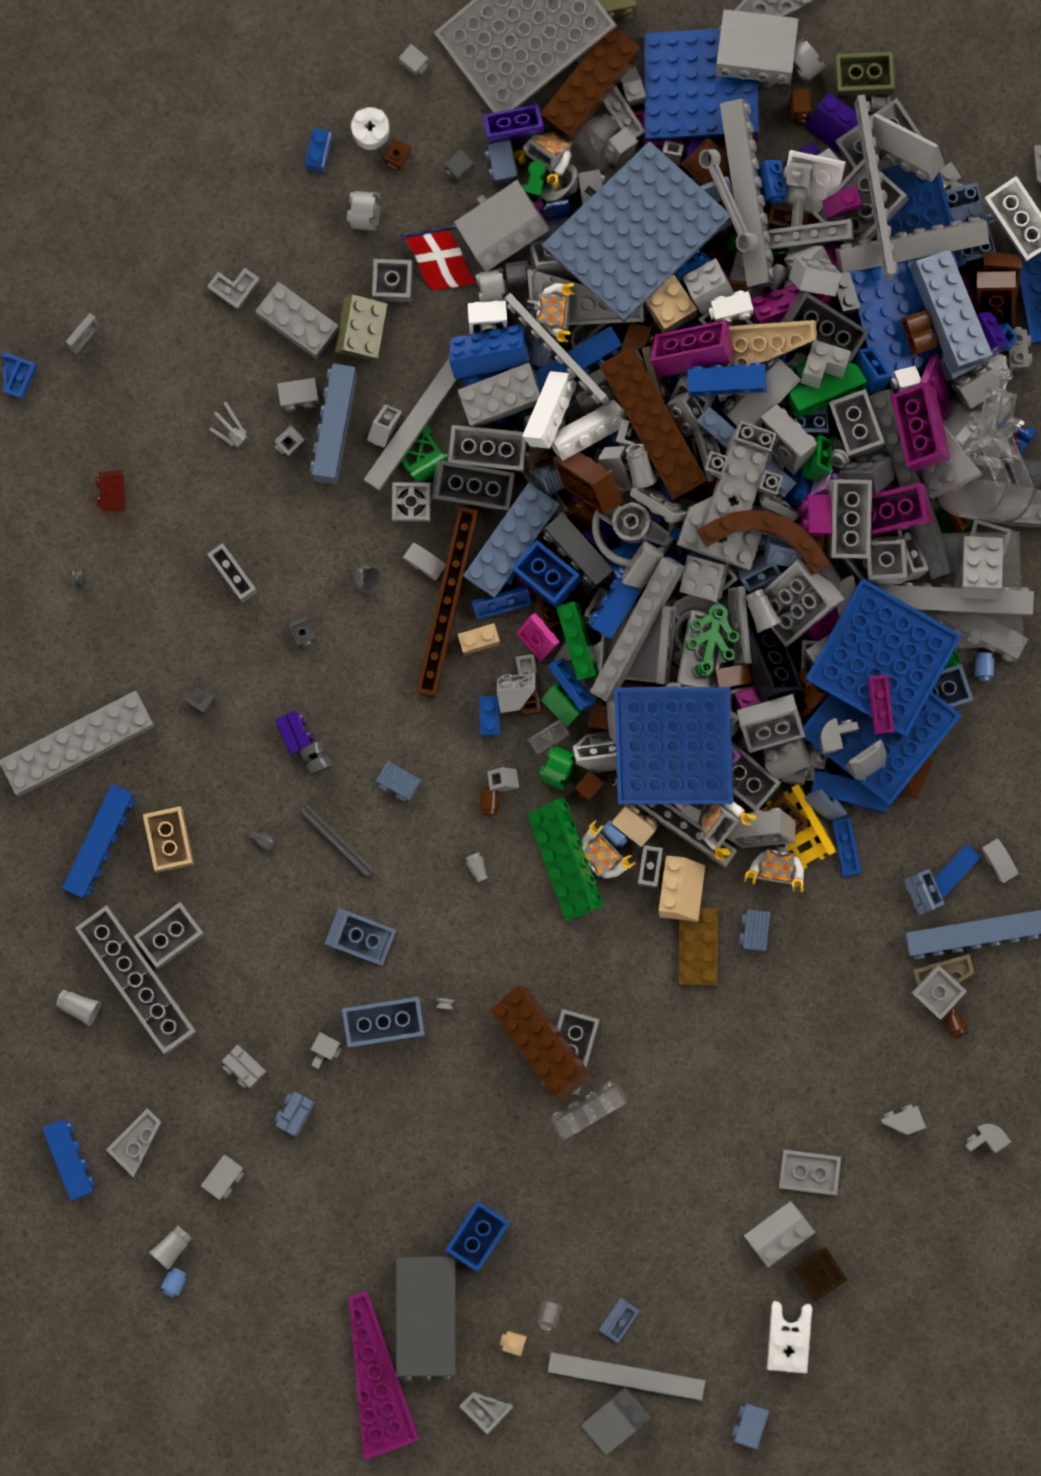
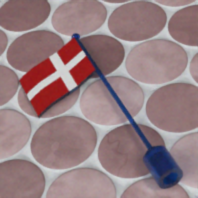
[400,198,571,291]

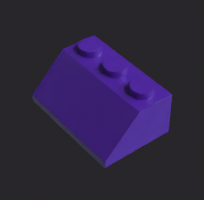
[805,93,858,155]
[483,104,544,144]

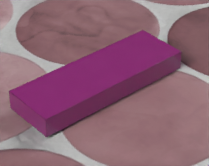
[867,674,894,735]

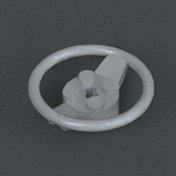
[592,486,676,566]

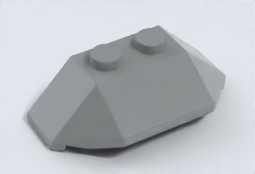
[573,731,617,773]

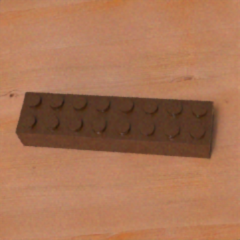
[599,346,708,502]

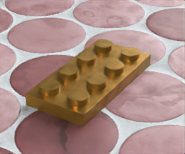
[679,908,718,985]

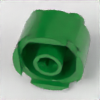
[539,746,577,791]

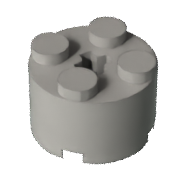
[793,38,826,83]
[347,191,381,231]
[476,268,509,306]

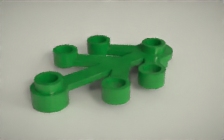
[685,604,739,677]

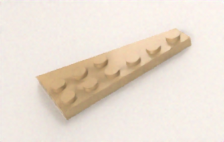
[708,320,817,368]

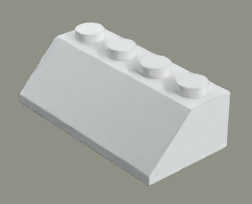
[983,176,1041,262]

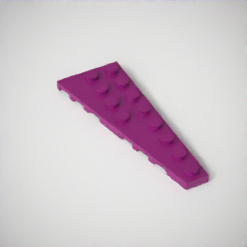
[349,1291,419,1460]

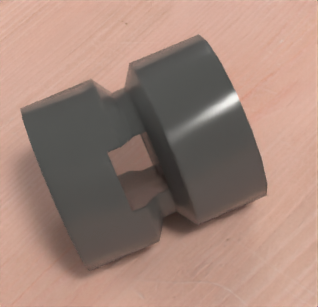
[300,741,333,776]

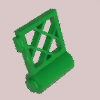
[389,425,448,483]

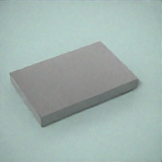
[779,1150,841,1196]

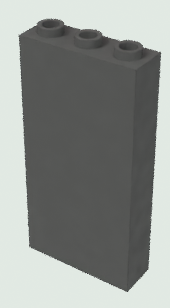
[396,1257,456,1381]

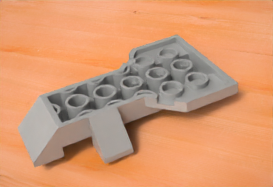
[677,421,783,570]

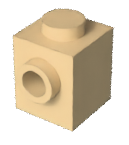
[500,1331,527,1356]

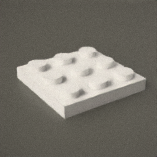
[780,150,846,214]

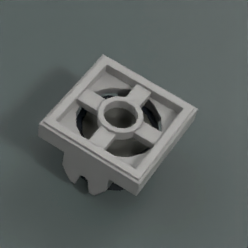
[392,482,431,522]

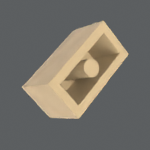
[458,623,500,655]
[612,804,658,847]

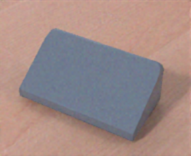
[599,1298,640,1343]

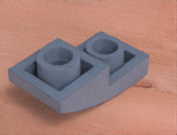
[805,789,847,820]

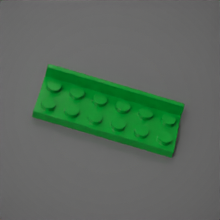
[527,798,604,922]

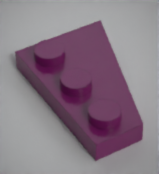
[920,354,952,421]

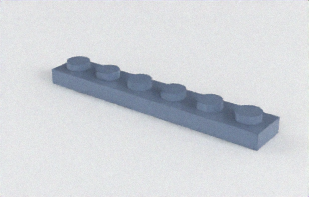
[696,407,796,498]

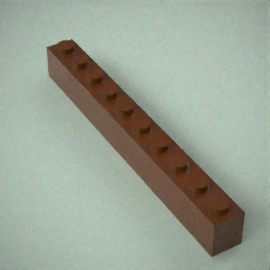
[417,507,478,698]

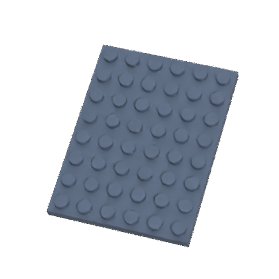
[542,141,731,322]

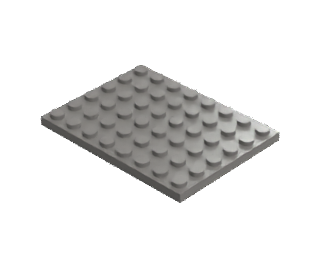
[434,0,617,113]

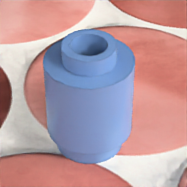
[975,653,994,681]
[601,820,629,848]
[161,1267,186,1297]

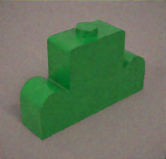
[788,358,867,419]

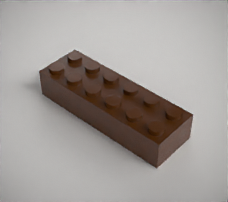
[541,28,641,141]
[491,985,592,1101]

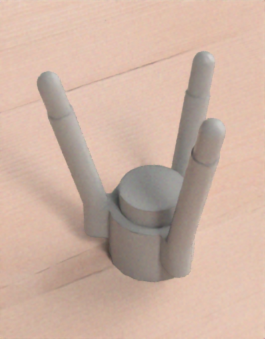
[210,402,248,447]

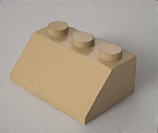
[659,856,705,922]

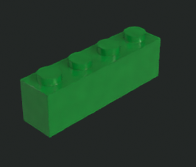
[556,601,599,681]

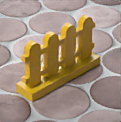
[763,784,837,869]

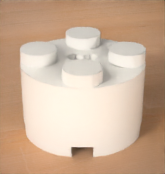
[351,108,390,150]

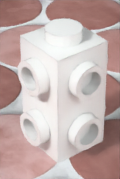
[708,291,754,324]

